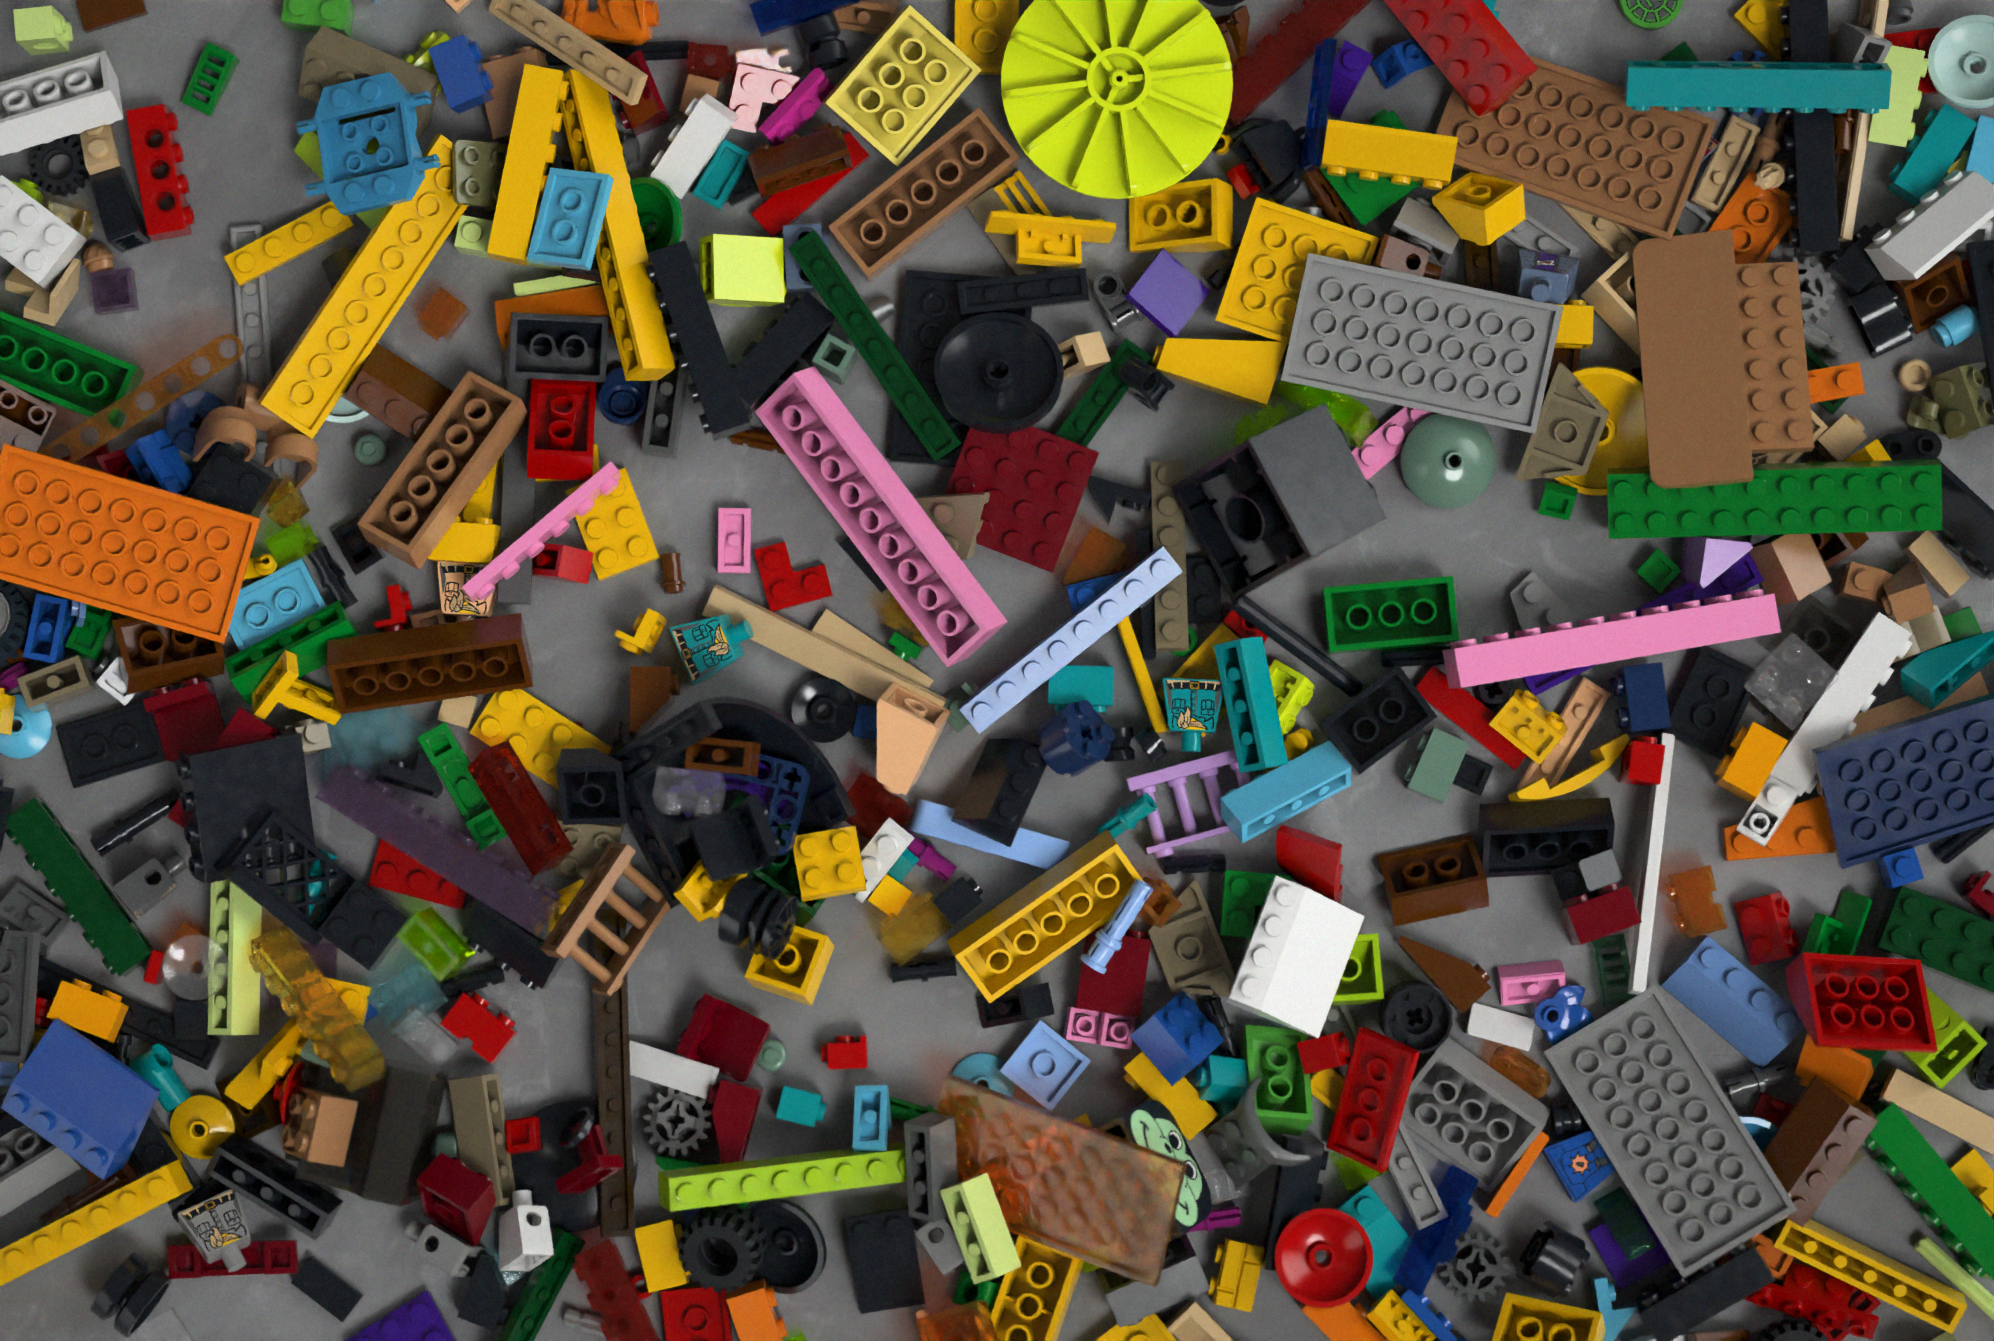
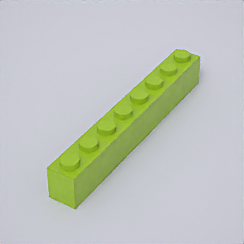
[658,1141,907,1211]

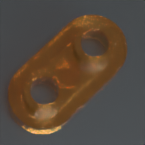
[1489,1045,1551,1099]

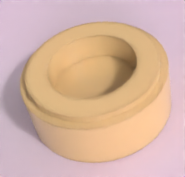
[1897,359,1932,393]

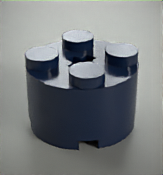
[166,391,231,460]
[1036,700,1115,777]

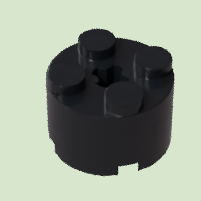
[1516,1221,1590,1298]

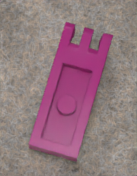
[758,68,834,147]

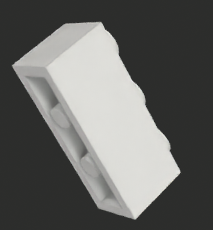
[650,93,739,199]

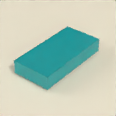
[692,139,752,211]

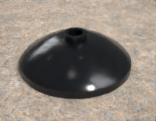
[750,1199,827,1294]

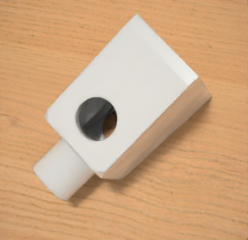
[499,1190,554,1272]

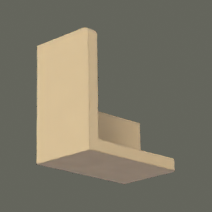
[5,258,80,326]
[1164,1299,1234,1341]

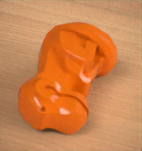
[559,0,660,46]

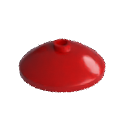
[1274,1208,1373,1308]

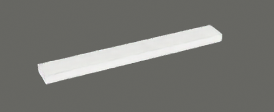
[1627,733,1675,995]

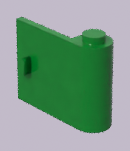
[1317,108,1423,227]

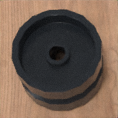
[90,1252,172,1338]

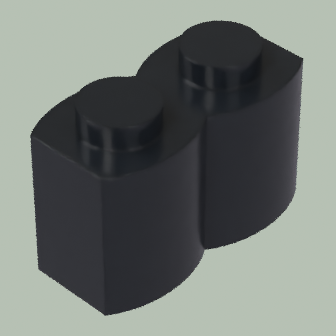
[1845,282,1914,359]

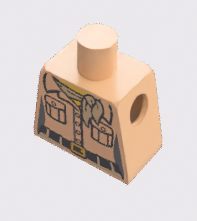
[437,561,498,622]

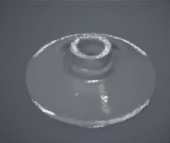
[162,935,229,1000]

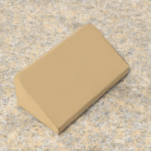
[1903,531,1971,599]

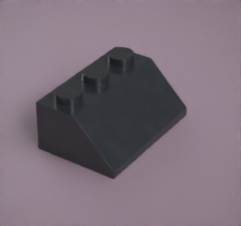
[504,312,609,382]
[951,738,1047,847]
[462,901,568,991]

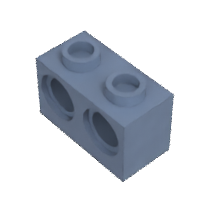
[783,223,830,295]

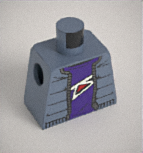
[1514,248,1580,305]

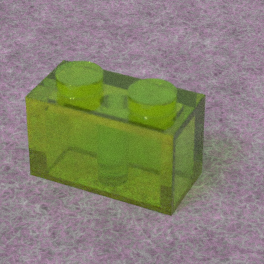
[396,907,476,982]

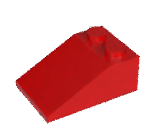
[527,379,596,481]

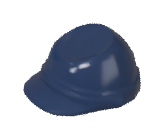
[596,367,649,426]

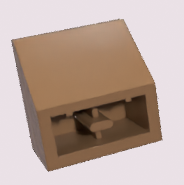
[281,1086,358,1167]

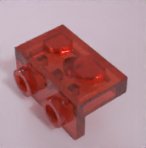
[845,773,913,840]

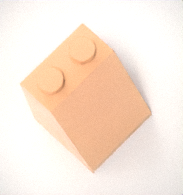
[877,682,951,795]

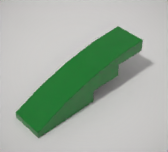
[65,604,117,661]

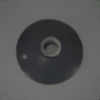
[791,678,856,743]

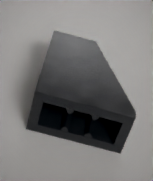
[89,166,152,253]

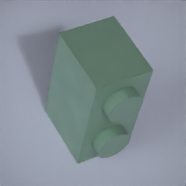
[1403,728,1470,804]

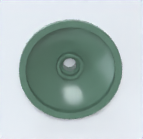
[1400,413,1496,508]

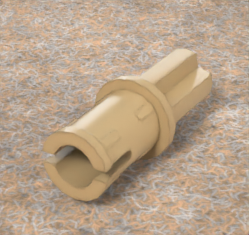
[1753,159,1790,190]

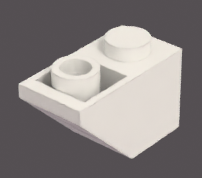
[1736,775,1799,847]

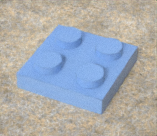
[999,1020,1091,1112]

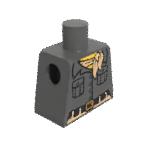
[112,852,188,920]

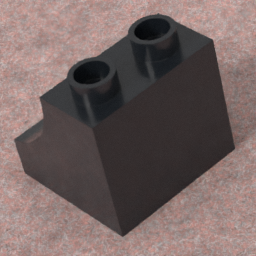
[1171,403,1387,601]

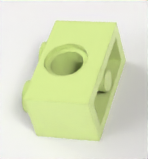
[13,6,73,55]

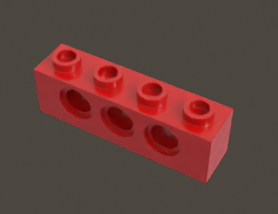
[126,104,195,241]

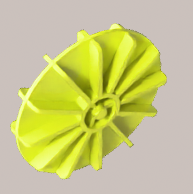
[1001,0,1233,200]

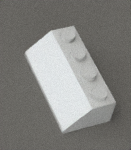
[1865,170,1994,280]

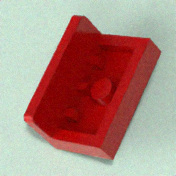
[1734,891,1799,966]

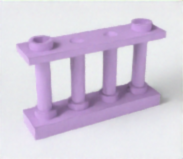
[1126,749,1251,859]

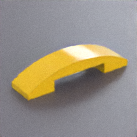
[1507,733,1629,802]

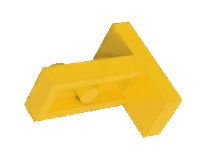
[251,650,341,726]

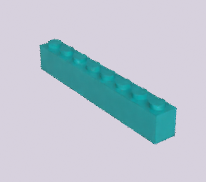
[1623,60,1892,114]

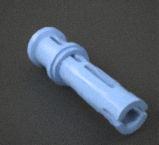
[1080,878,1154,974]

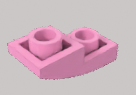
[1063,1006,1136,1050]

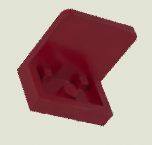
[143,678,225,762]
[676,993,771,1082]

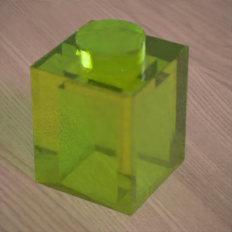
[264,522,319,569]

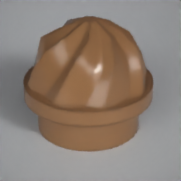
[83,243,115,275]

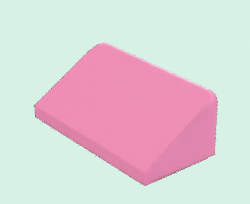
[1497,960,1565,1006]

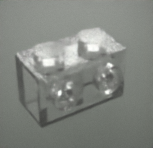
[652,766,727,818]

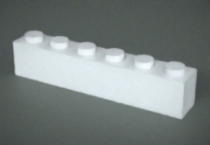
[1769,612,1912,796]

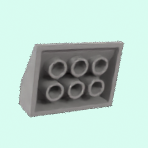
[1401,1037,1551,1195]

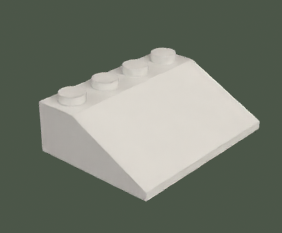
[1226,876,1364,1039]

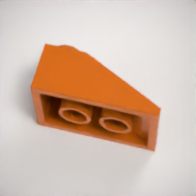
[1795,1033,1874,1101]

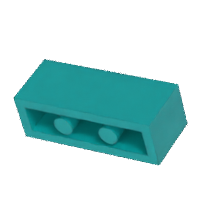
[1887,103,1978,207]

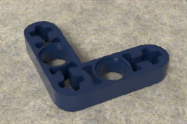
[722,754,810,856]

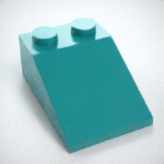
[1332,1182,1427,1300]

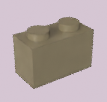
[17,655,97,713]

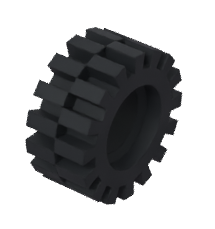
[28,137,90,197]

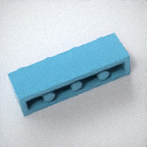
[1220,740,1352,843]

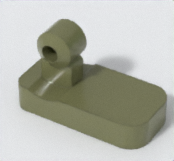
[1904,395,1969,440]

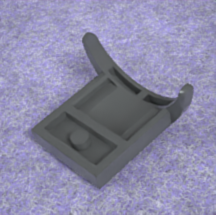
[1203,1076,1311,1188]

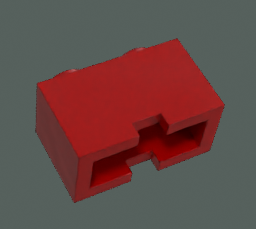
[440,992,518,1064]

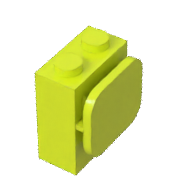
[699,234,787,307]

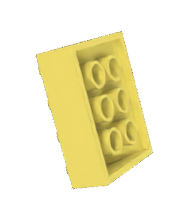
[821,5,982,167]

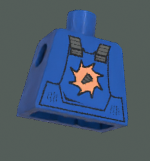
[1542,1128,1615,1203]

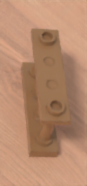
[540,842,671,996]

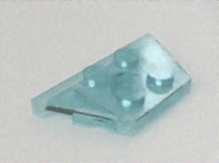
[323,706,429,792]

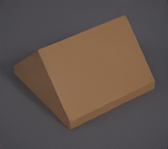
[1749,534,1832,606]

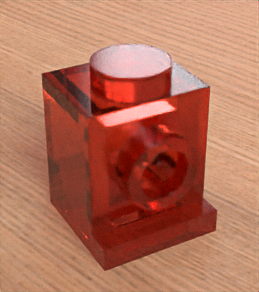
[686,42,735,83]

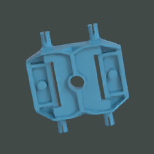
[296,72,440,216]

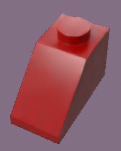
[533,543,593,584]

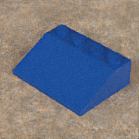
[1,1018,161,1180]

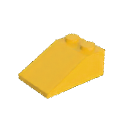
[1129,178,1233,253]

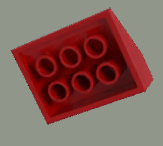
[1785,952,1938,1053]

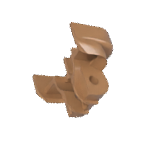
[193,382,319,488]

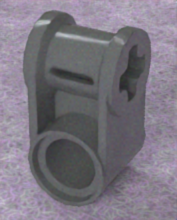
[1092,271,1144,335]

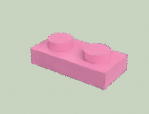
[718,508,751,574]

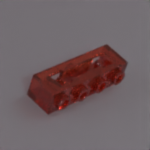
[467,740,574,877]

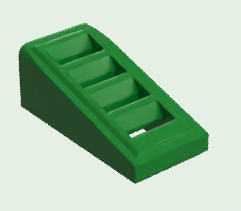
[182,42,240,117]

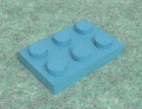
[527,167,614,271]
[229,558,327,651]

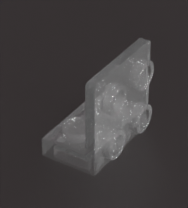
[1744,633,1840,731]

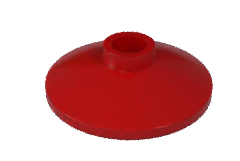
[273,1061,306,1126]

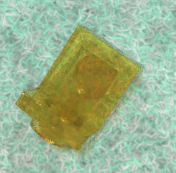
[45,201,93,239]
[266,480,310,530]

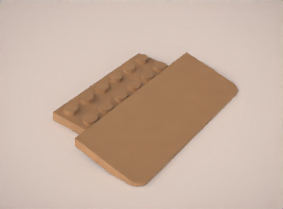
[1632,229,1814,488]

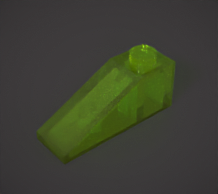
[1275,381,1378,449]

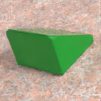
[1942,606,1983,645]

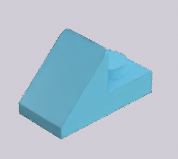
[852,1085,892,1152]
[1590,1275,1637,1341]

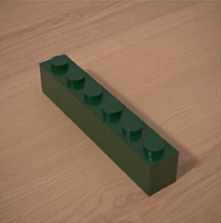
[5,797,155,976]

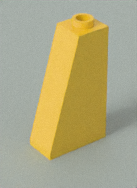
[1152,338,1287,409]

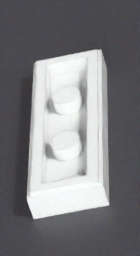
[629,1040,720,1100]

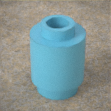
[1931,304,1980,348]

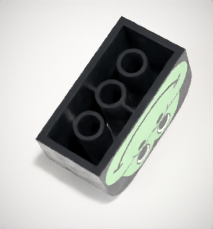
[1073,1100,1211,1256]

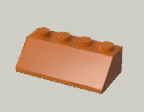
[1297,1302,1389,1341]

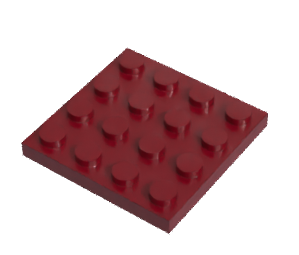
[944,426,1099,573]

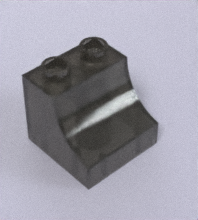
[285,1055,449,1207]

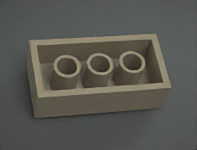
[298,25,439,141]

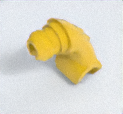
[243,553,277,581]
[1264,728,1314,773]

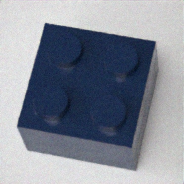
[1610,662,1671,735]

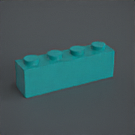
[1214,636,1288,773]

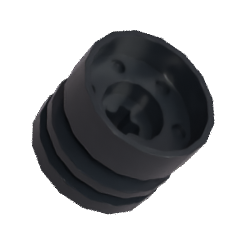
[718,877,799,961]
[1378,981,1453,1053]

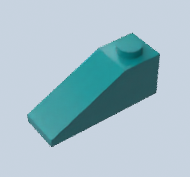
[1900,630,1994,711]

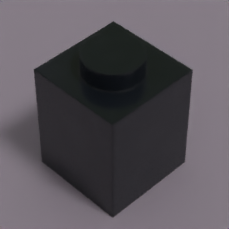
[932,876,984,926]

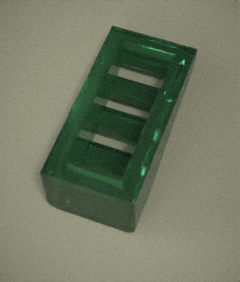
[1592,934,1636,1007]

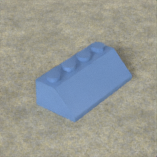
[1660,935,1804,1069]

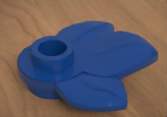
[1533,985,1594,1045]

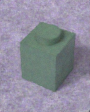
[812,334,859,386]

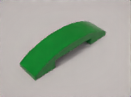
[417,721,509,851]

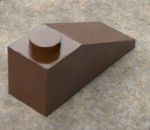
[1394,936,1491,1014]

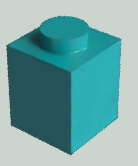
[1195,1055,1248,1104]
[776,1085,827,1127]

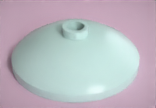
[1928,15,1994,108]

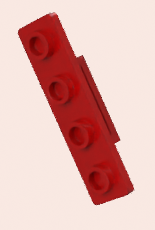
[1744,1262,1879,1339]

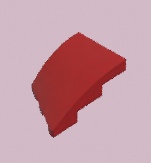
[1276,825,1343,904]

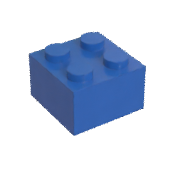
[1130,990,1225,1086]

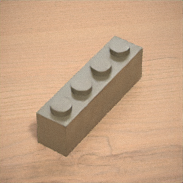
[448,1073,516,1207]

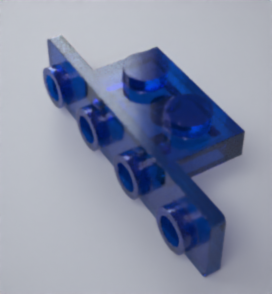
[1393,1165,1479,1295]

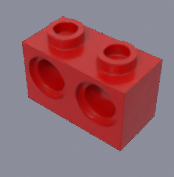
[1618,736,1665,787]

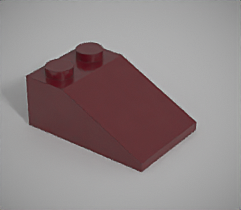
[709,1078,764,1164]

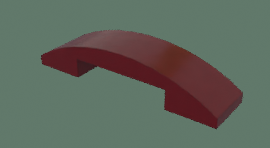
[168,1240,299,1279]

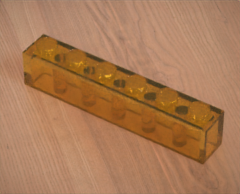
[249,925,385,1092]

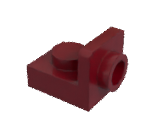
[1960,870,1994,921]

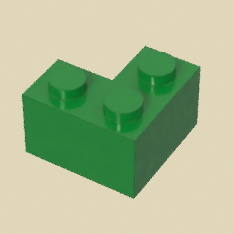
[1218,870,1291,938]

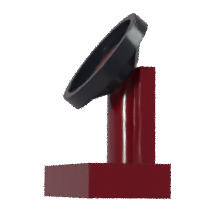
[555,1107,624,1194]

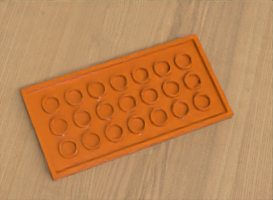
[0,443,261,644]

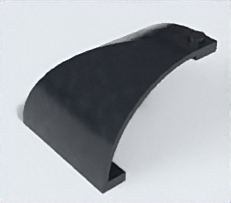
[611,697,857,909]

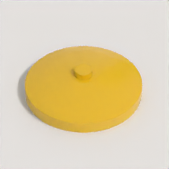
[1541,366,1649,496]

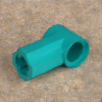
[129,1044,191,1112]

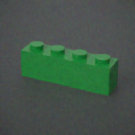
[225,600,359,705]

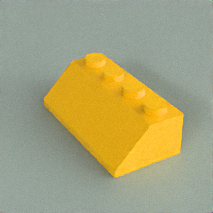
[1320,119,1458,190]

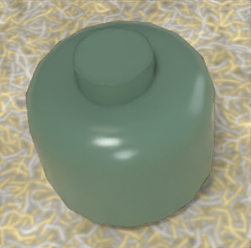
[354,434,388,468]
[756,1039,788,1072]
[431,1131,460,1159]

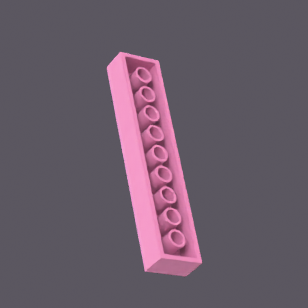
[755,366,1008,668]
[1442,589,1781,689]

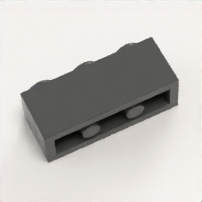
[904,1112,958,1222]

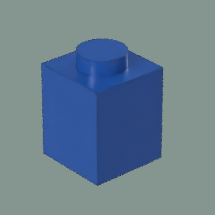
[1875,847,1924,889]

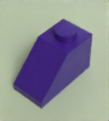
[1312,40,1374,119]

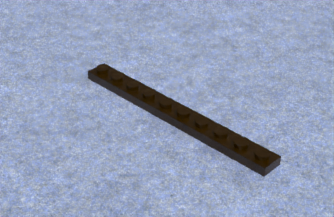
[591,909,635,1238]

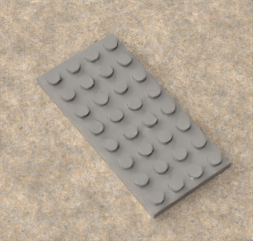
[1281,253,1564,434]
[1544,985,1797,1279]

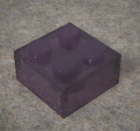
[90,268,139,316]

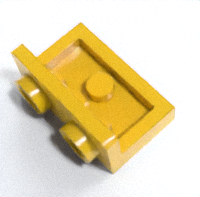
[674,859,748,922]

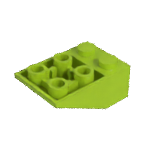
[1897,987,1988,1089]

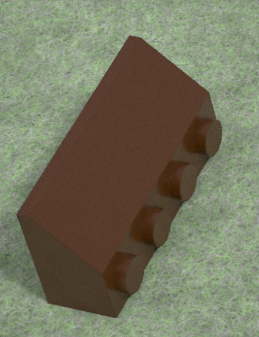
[1762,1075,1878,1227]

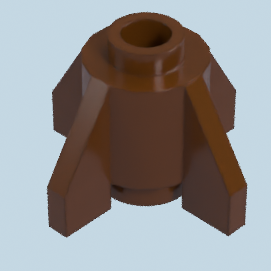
[1212,5,1250,65]

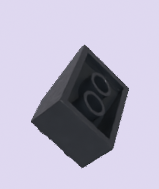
[845,1207,926,1314]

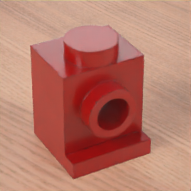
[821,1035,868,1069]

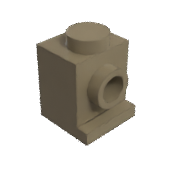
[283,719,332,756]

